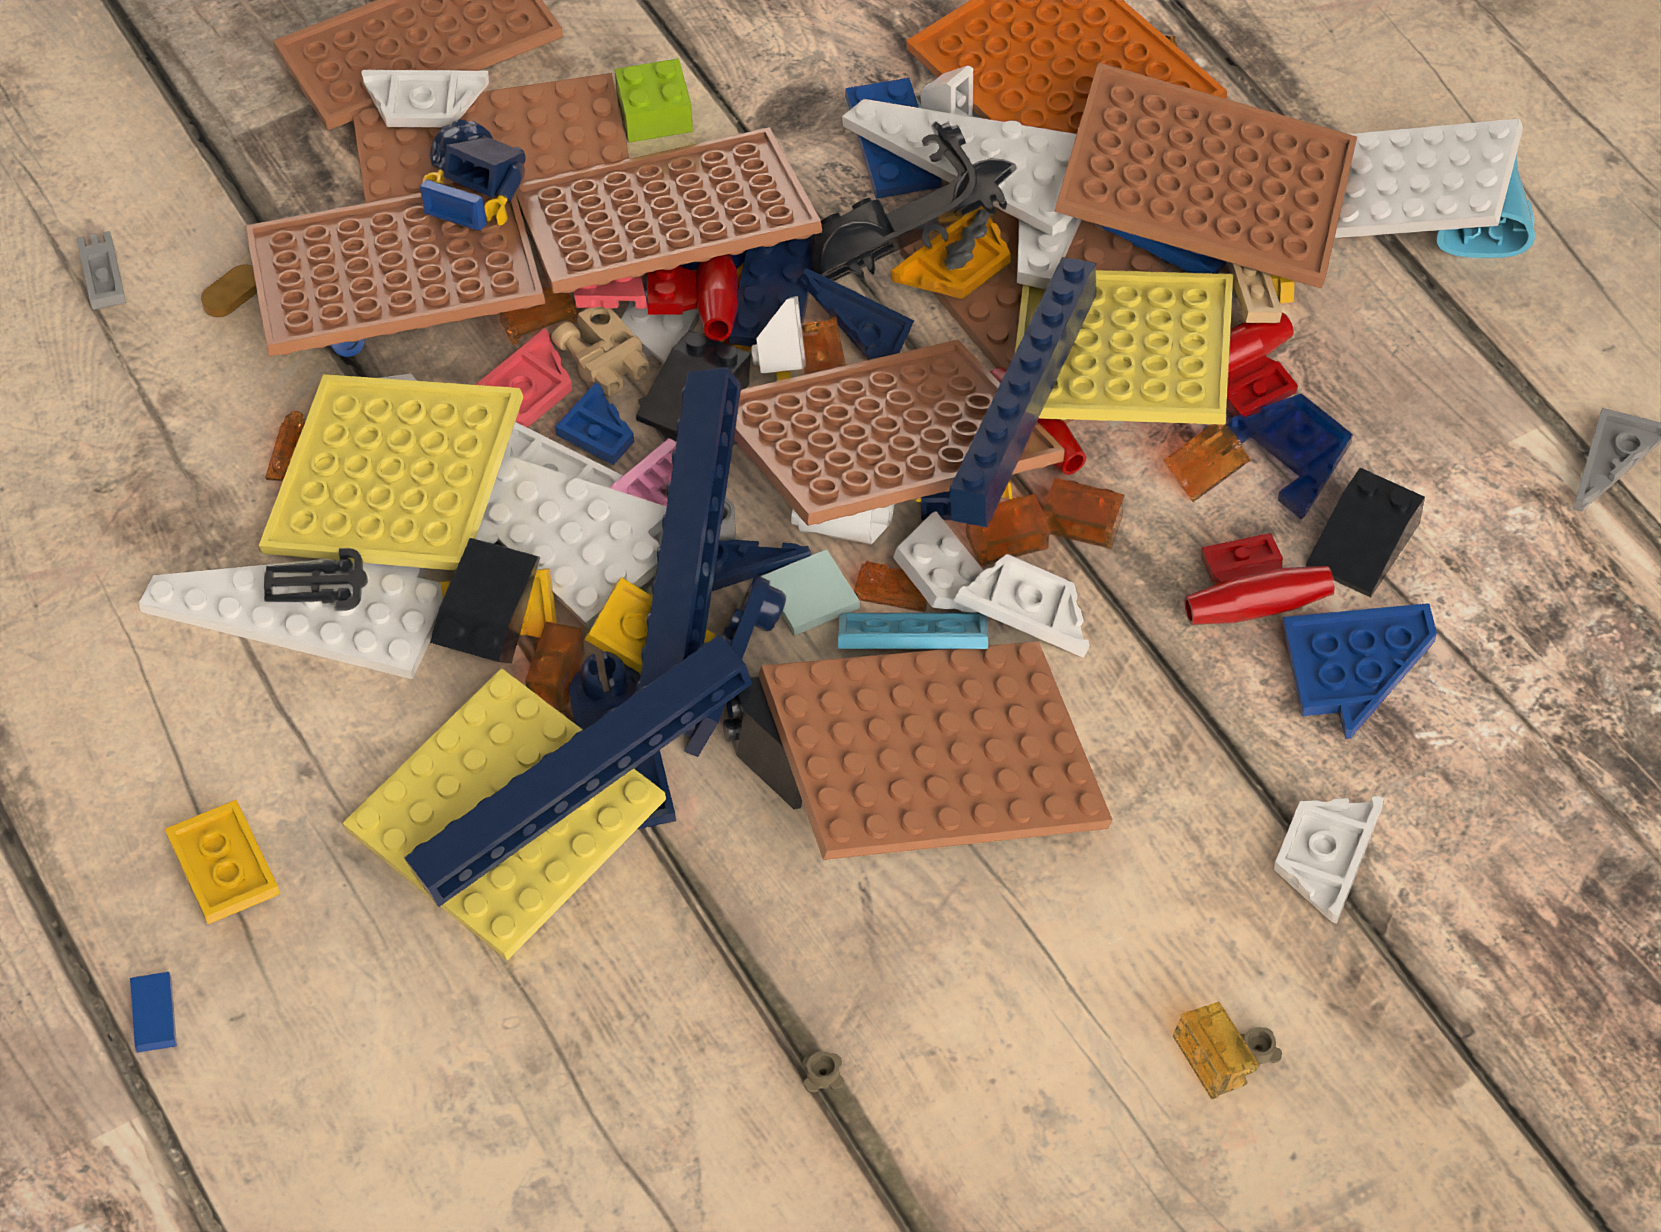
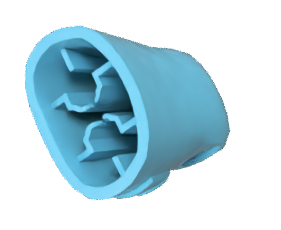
[1436,154,1535,258]

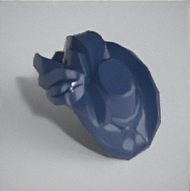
[430,119,493,167]

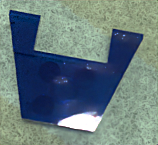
[1202,393,1353,519]

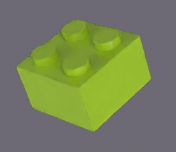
[614,58,693,143]

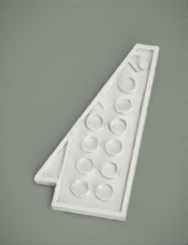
[842,99,1077,236]
[483,454,667,630]
[138,558,443,679]

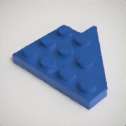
[1282,603,1437,739]

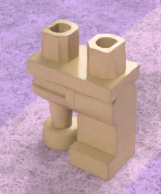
[551,307,649,397]

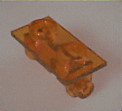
[265,411,305,481]

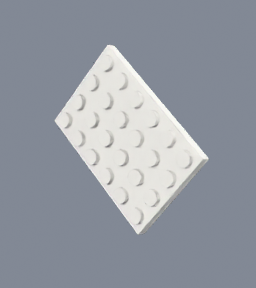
[1335,119,1523,238]

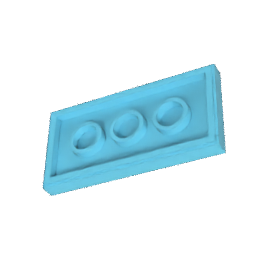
[838,613,988,649]

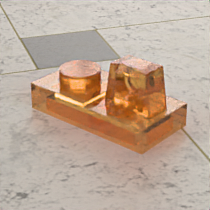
[854,561,928,612]

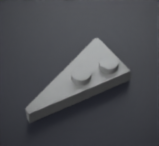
[1573,408,1661,512]

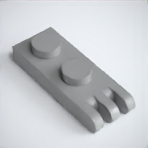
[77,231,126,310]

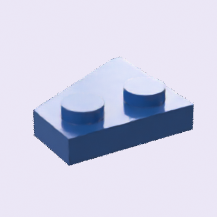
[555,383,634,465]

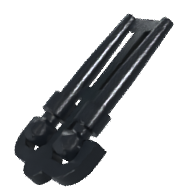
[264,548,368,611]

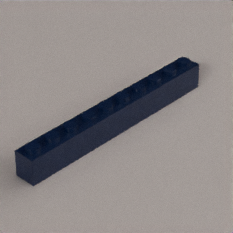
[950,257,1096,528]
[636,367,742,691]
[404,635,753,907]

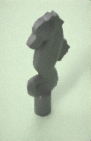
[944,209,990,270]

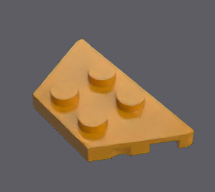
[891,206,1011,299]

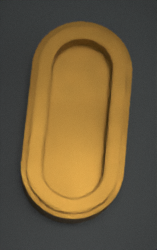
[201,264,257,317]

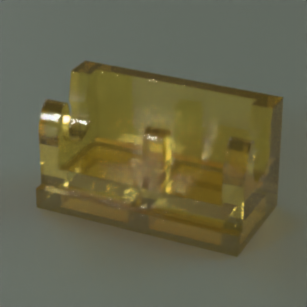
[1173,1001,1259,1100]

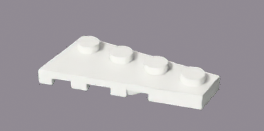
[1017,218,1082,289]

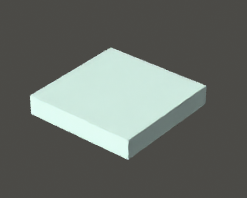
[761,549,860,636]

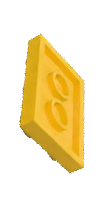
[584,577,716,674]
[165,800,280,924]

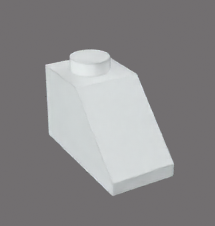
[920,66,973,117]
[752,296,806,373]

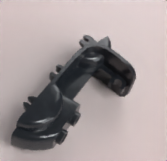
[810,121,1017,281]

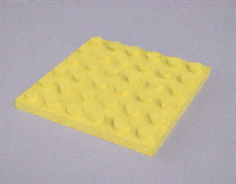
[1015,270,1233,424]
[259,374,523,571]
[342,668,666,961]

